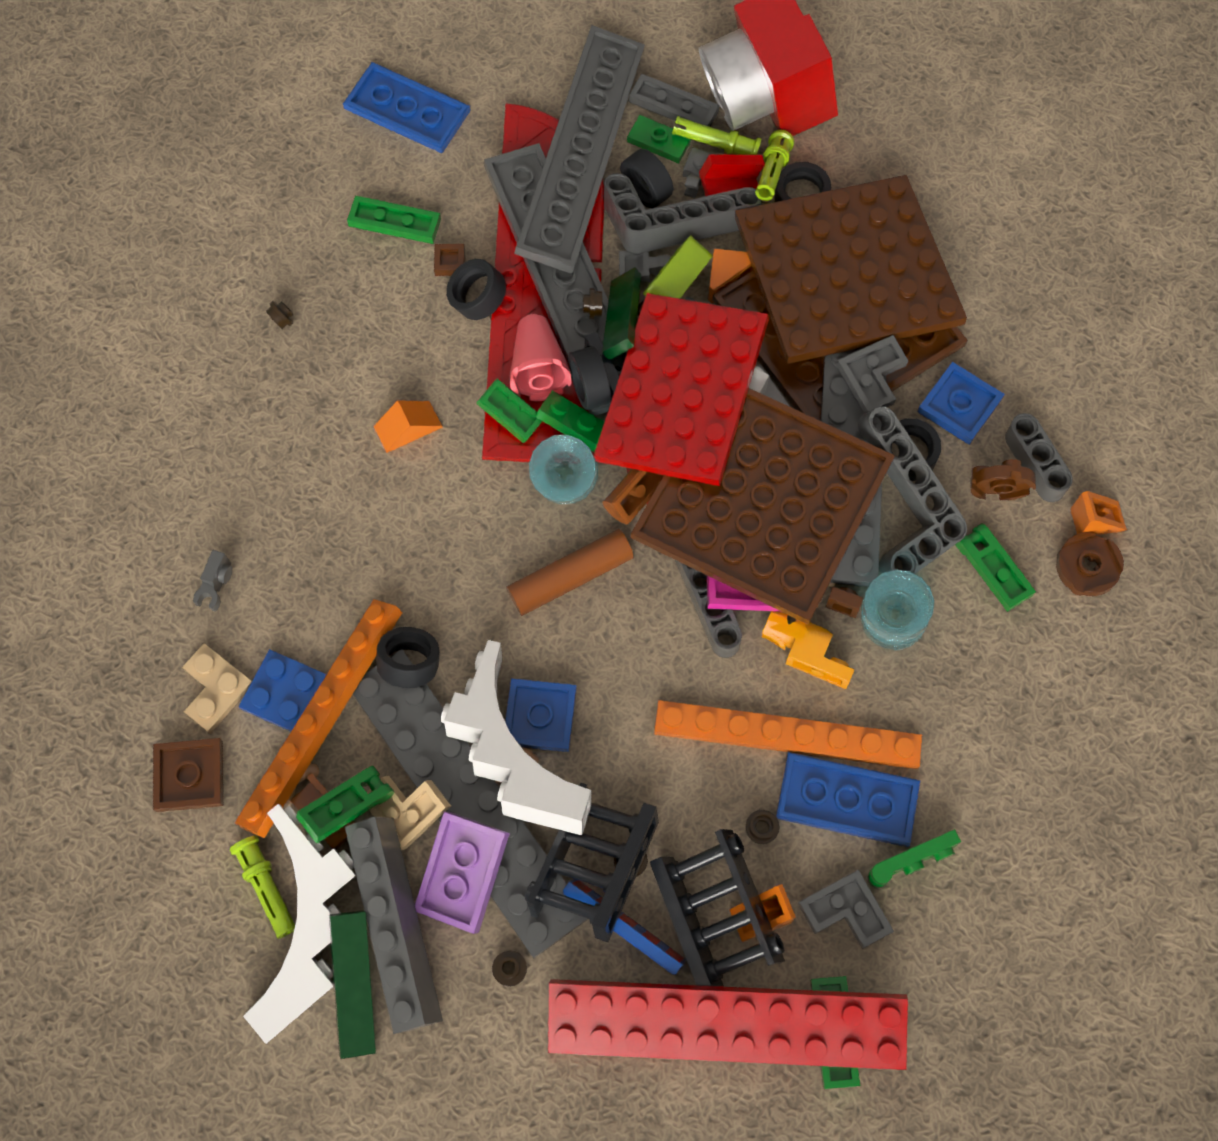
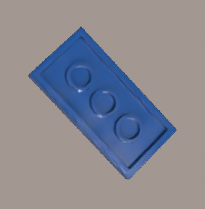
[343,62,471,153]
[776,752,920,847]

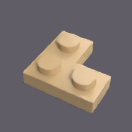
[182,643,252,734]
[367,776,451,851]

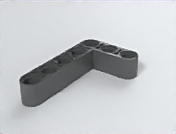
[604,173,762,254]
[858,407,967,580]
[674,559,742,658]

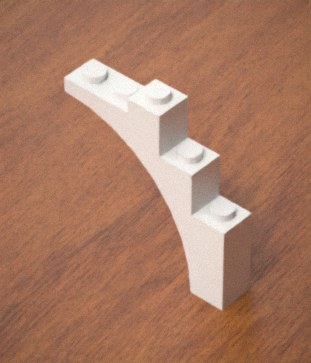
[441,640,592,835]
[243,804,356,1044]

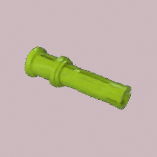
[672,116,762,155]
[755,130,795,201]
[229,835,295,939]

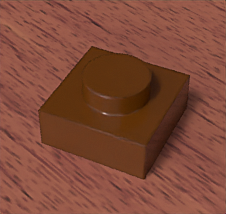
[434,244,465,276]
[825,587,864,618]

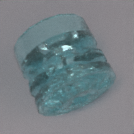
[529,435,598,505]
[860,570,934,650]

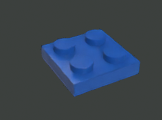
[917,362,1005,445]
[239,649,327,732]
[505,678,577,752]

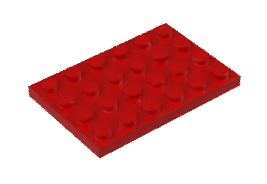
[594,293,769,486]

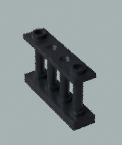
[525,783,659,942]
[649,829,785,986]

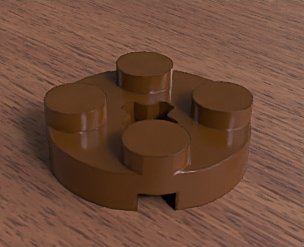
[970,459,1036,500]
[1056,532,1124,597]

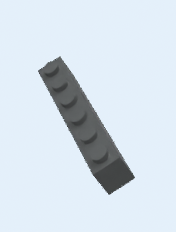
[345,816,443,1034]

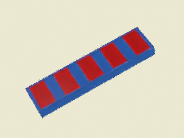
[563,879,687,975]

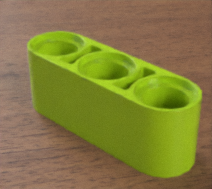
[643,235,713,299]

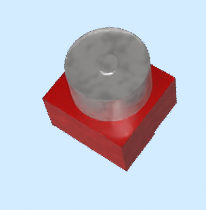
[698,0,838,140]

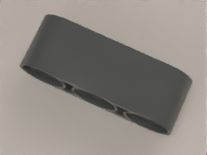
[1005,413,1073,502]

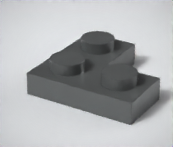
[836,335,908,413]
[798,869,894,949]

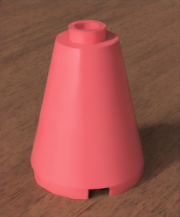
[509,314,572,402]

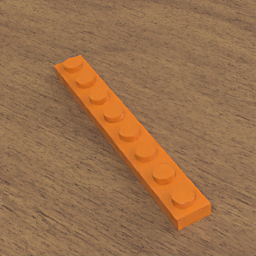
[235,599,403,838]
[654,700,922,769]

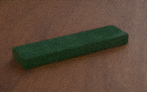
[602,267,641,360]
[329,910,376,1059]

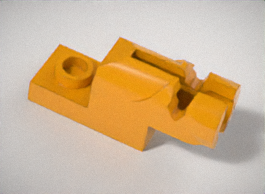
[761,611,855,689]

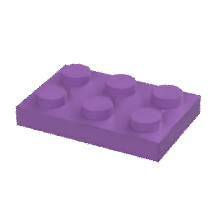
[415,811,510,934]

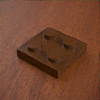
[153,738,224,812]

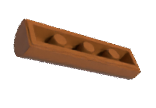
[602,469,664,525]
[506,529,633,616]

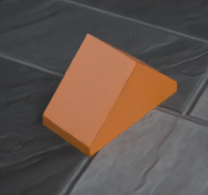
[708,249,753,304]
[374,400,443,453]
[1070,491,1127,535]
[729,884,796,942]

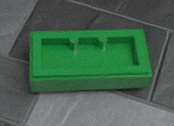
[627,115,692,164]
[476,378,542,443]

